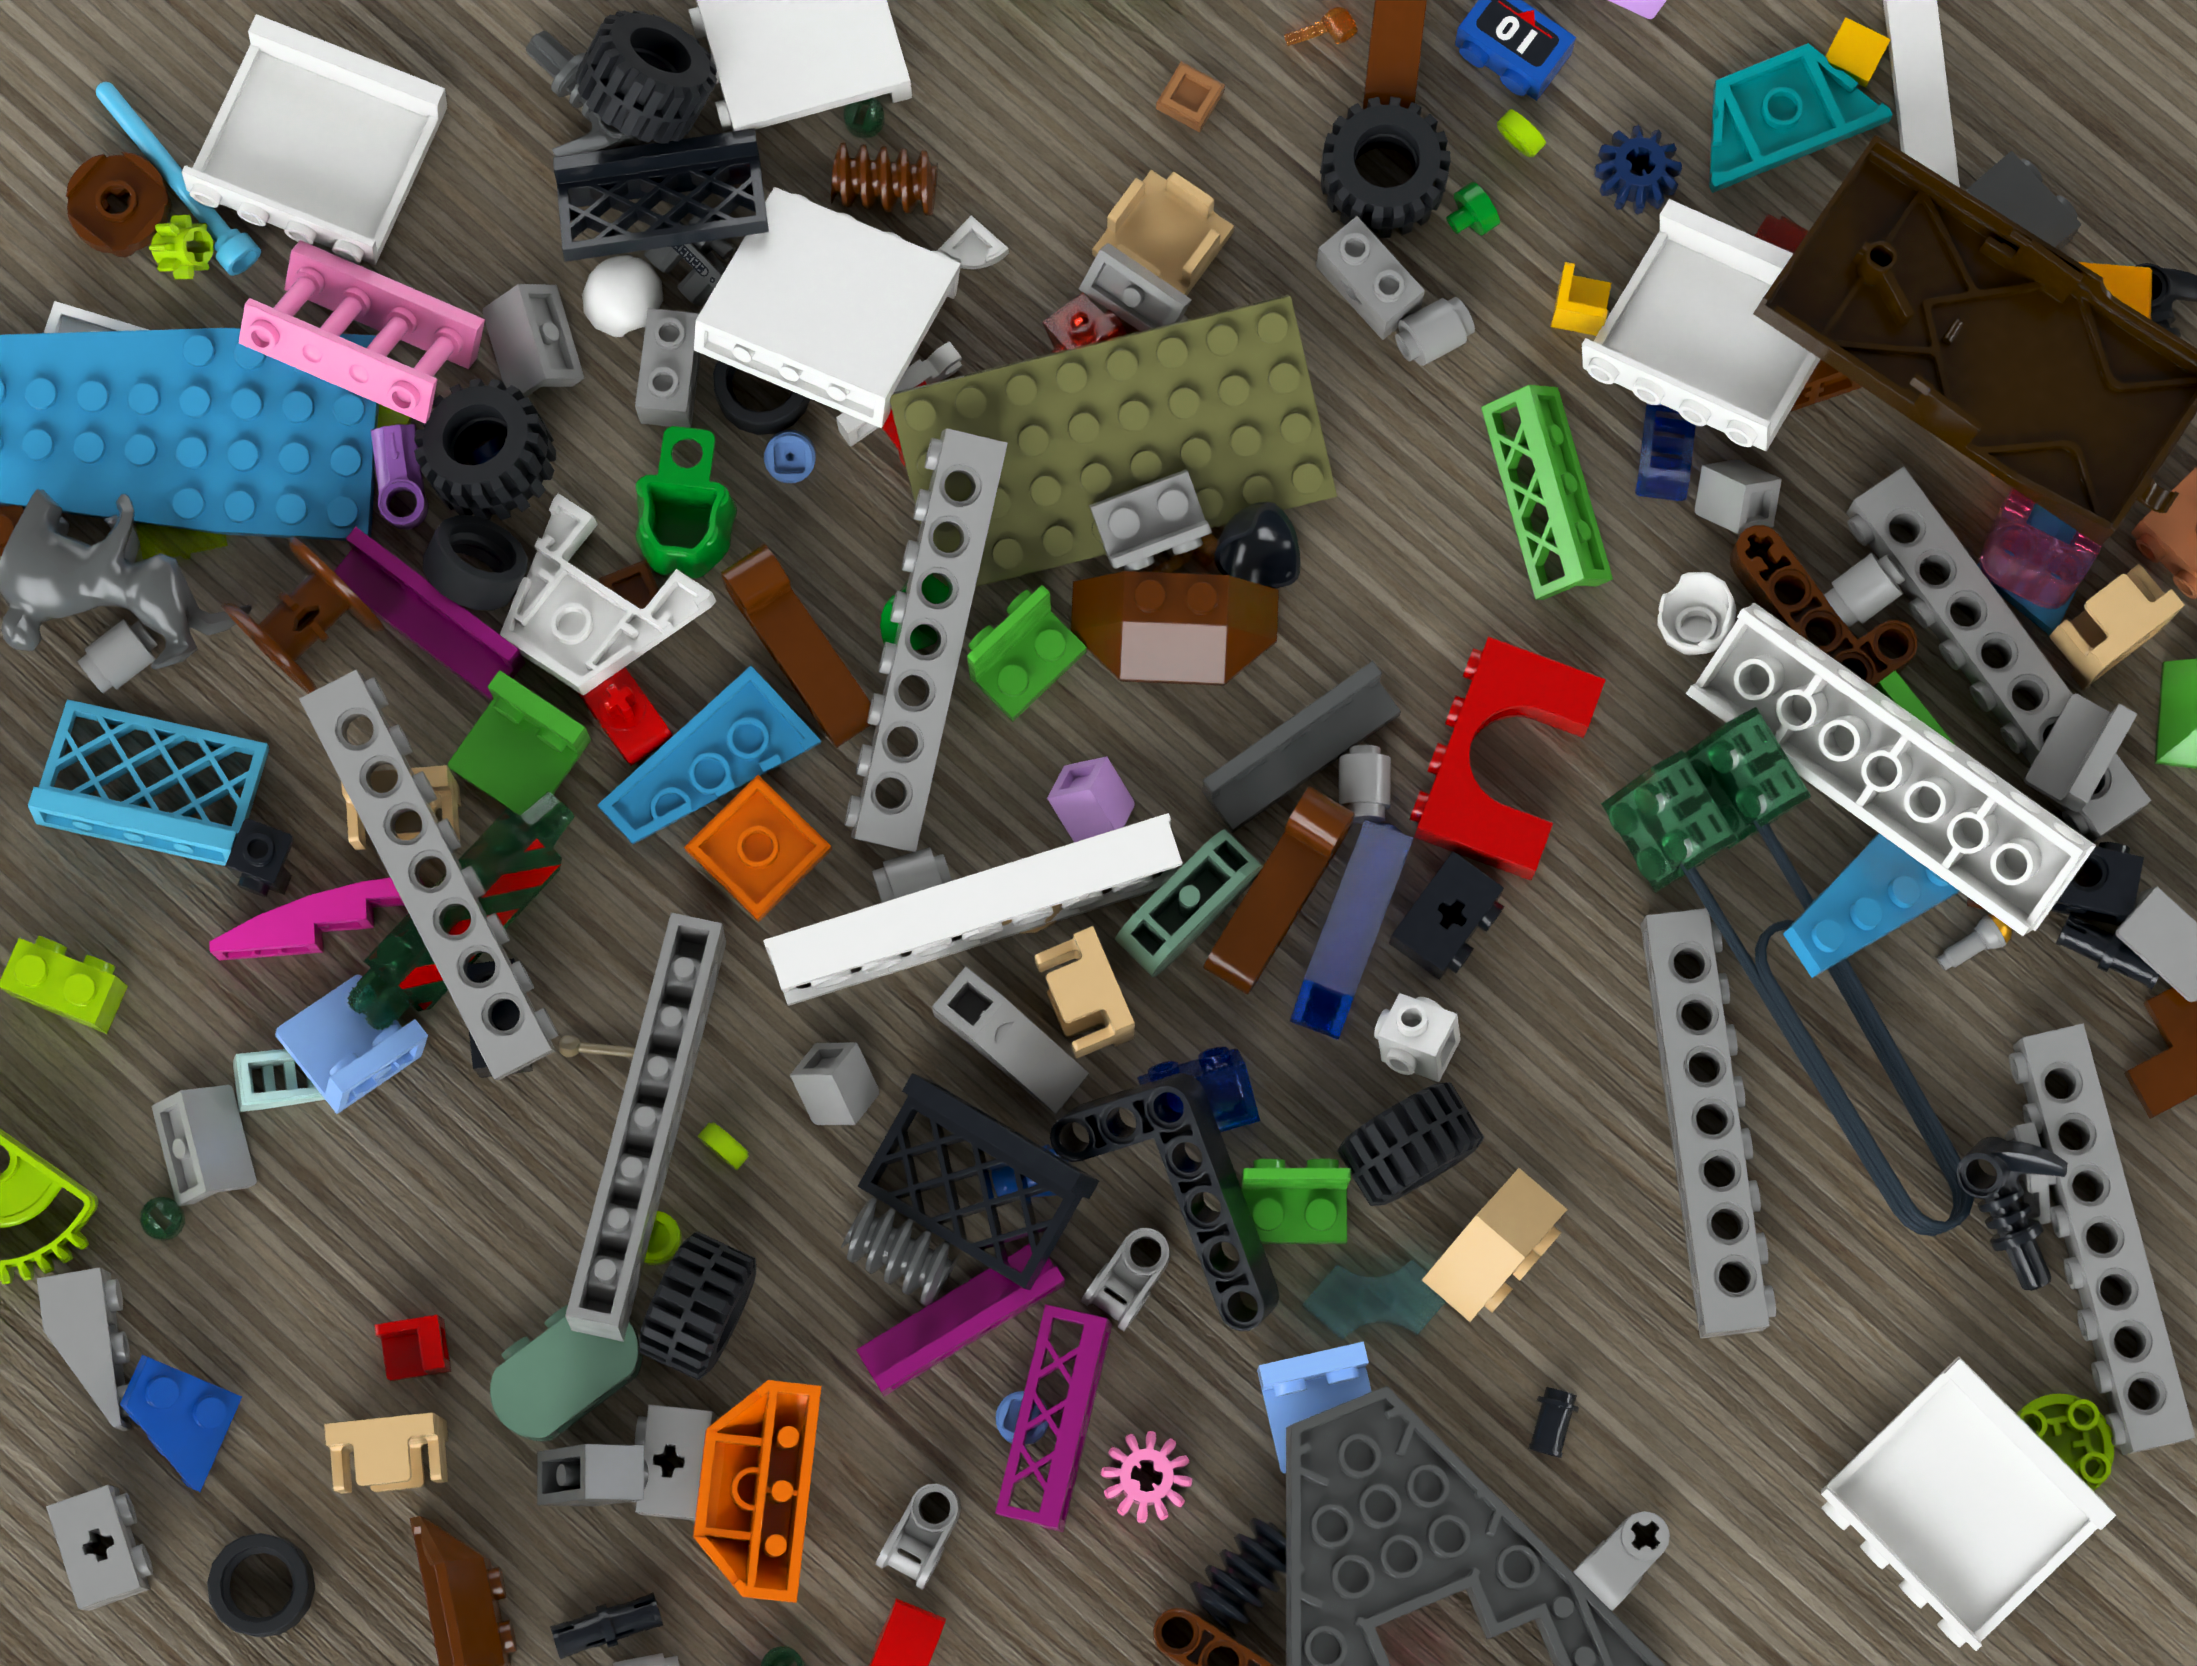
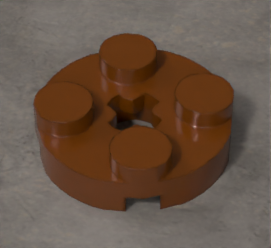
[66,152,172,258]

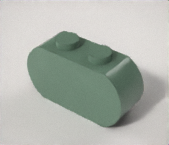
[1115,829,1263,977]
[490,1305,643,1442]

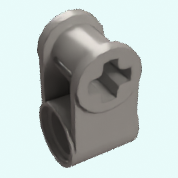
[1080,1228,1170,1332]
[875,1483,961,1590]
[1573,1511,1670,1611]

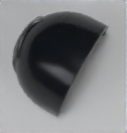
[1214,502,1300,589]

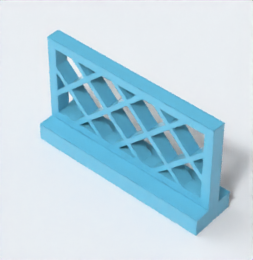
[28,699,269,866]

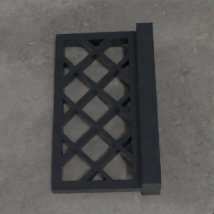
[553,128,769,262]
[858,1073,1100,1290]

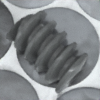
[841,1197,960,1306]

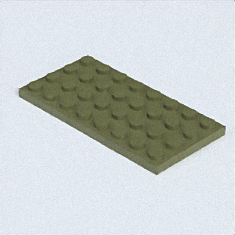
[890,295,1337,588]

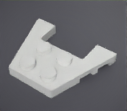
[500,493,716,696]

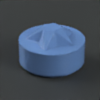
[764,430,816,483]
[996,1391,1049,1446]

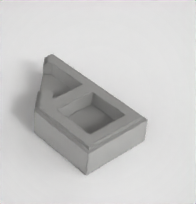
[2005,1121,2051,1225]

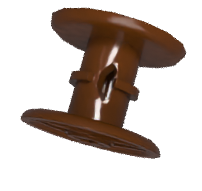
[221,536,385,694]

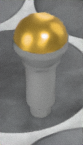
[1937,914,2012,971]

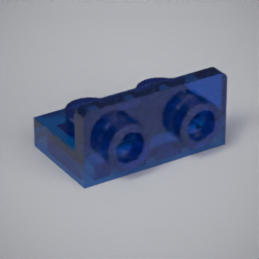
[1137,1047,1260,1143]

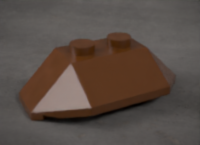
[1071,571,1279,686]
[410,1516,517,1666]

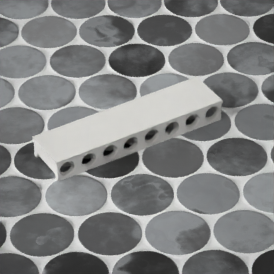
[1686,603,2096,936]
[763,813,1182,1006]

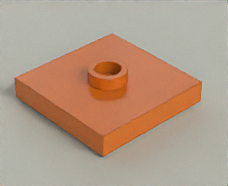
[684,775,832,923]

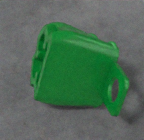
[635,426,737,579]

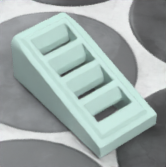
[233,1049,325,1112]

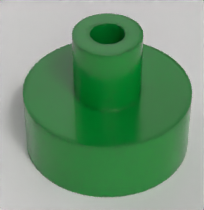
[1446,182,1500,236]

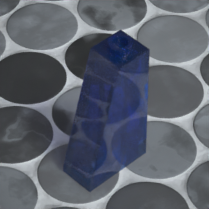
[1290,820,1414,1040]

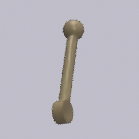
[559,1035,635,1058]

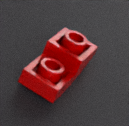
[868,1598,946,1666]

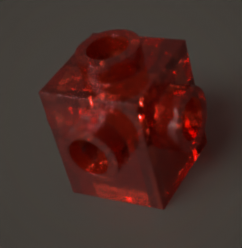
[1042,293,1127,353]

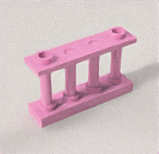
[239,240,485,424]

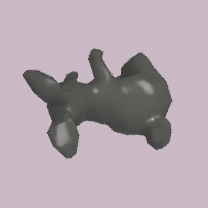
[0,489,252,669]

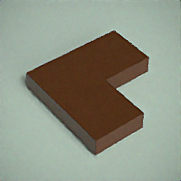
[2124,987,2197,1119]

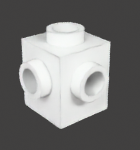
[1374,993,1461,1082]

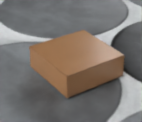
[1156,61,1225,133]

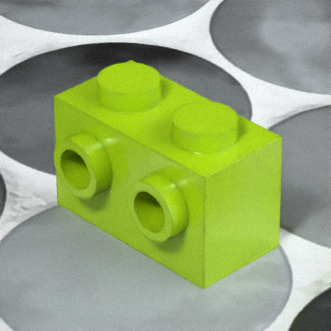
[0,936,128,1034]

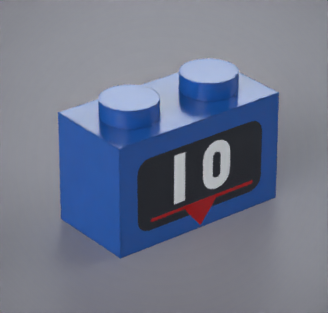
[1455,0,1576,101]

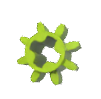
[149,215,214,279]

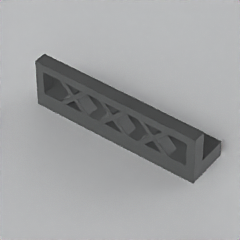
[1202,661,1401,833]

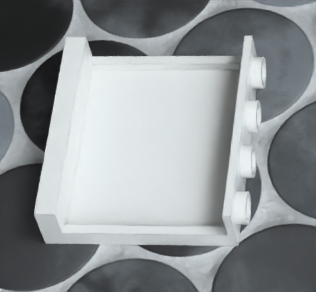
[688,0,912,132]
[182,14,447,265]
[694,187,961,428]
[1582,199,1820,452]
[1821,1356,2116,1651]

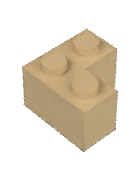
[1422,1168,1568,1322]

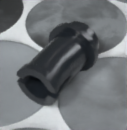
[1528,1387,1579,1458]

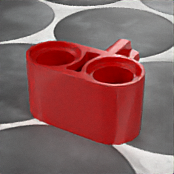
[578,667,673,767]

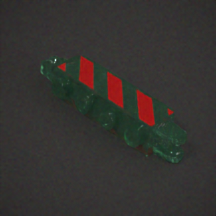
[347,791,575,1030]

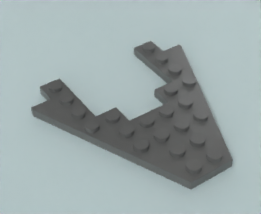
[1286,1386,1666,1666]

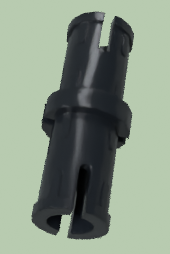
[2056,913,2160,990]
[550,1593,664,1659]

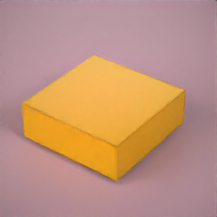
[1825,17,1891,88]

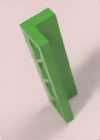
[1481,385,1613,600]

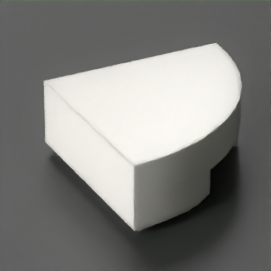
[937,215,1009,269]

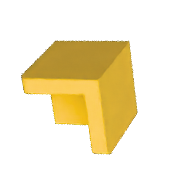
[1550,262,1612,336]

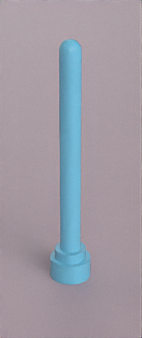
[96,82,261,276]

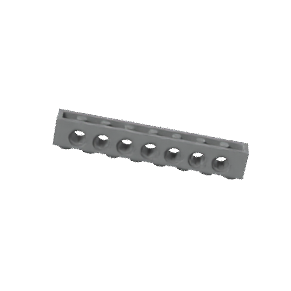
[844,428,1008,852]
[1846,466,2151,843]
[299,669,559,1080]
[1640,908,1776,1338]
[565,912,726,1342]
[2009,1023,2196,1456]

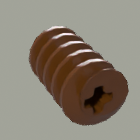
[831,142,938,216]

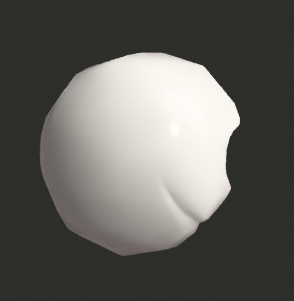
[582,255,663,337]
[1657,572,1737,656]

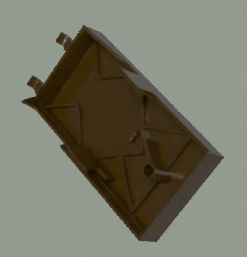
[1753,135,2197,546]

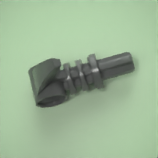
[526,31,645,157]

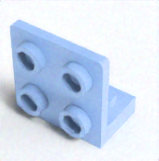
[275,974,428,1114]
[1257,1341,1372,1474]

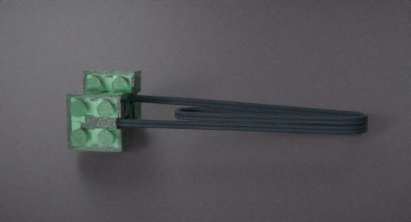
[1601,707,1974,1236]

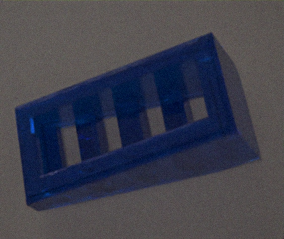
[1635,403,1696,501]

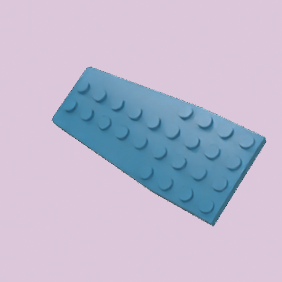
[0,328,379,541]

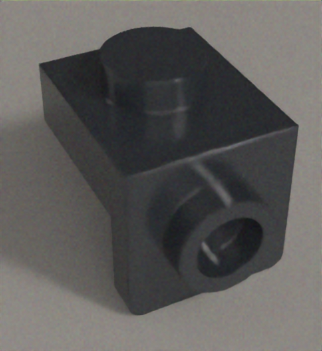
[225,819,294,897]

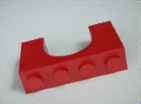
[1409,636,1606,881]

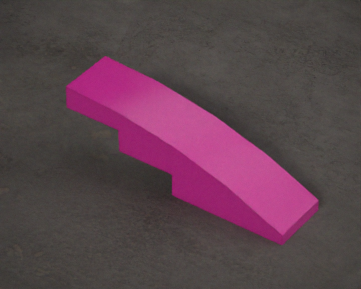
[209,877,424,961]

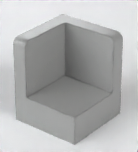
[1695,459,1782,534]
[790,1042,879,1125]

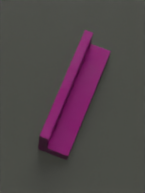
[334,527,525,701]
[856,1244,1065,1397]
[995,1304,1113,1532]

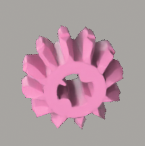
[1101,1431,1192,1523]

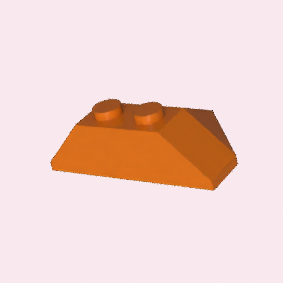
[693,1380,821,1603]

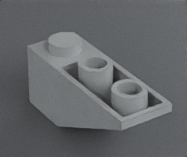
[932,966,1089,1114]
[37,1267,131,1431]

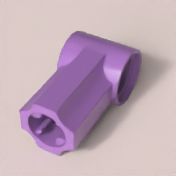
[371,424,428,530]

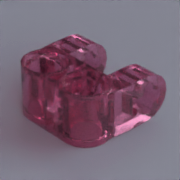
[1979,487,2103,609]

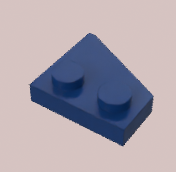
[120,1355,242,1492]

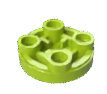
[2016,1394,2114,1491]

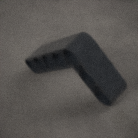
[1050,1073,1279,1331]

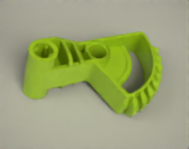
[0,1129,98,1284]

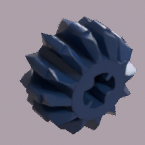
[1594,124,1682,215]

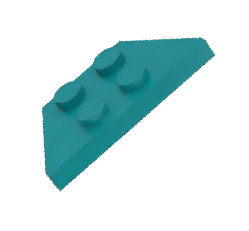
[1709,43,1893,193]

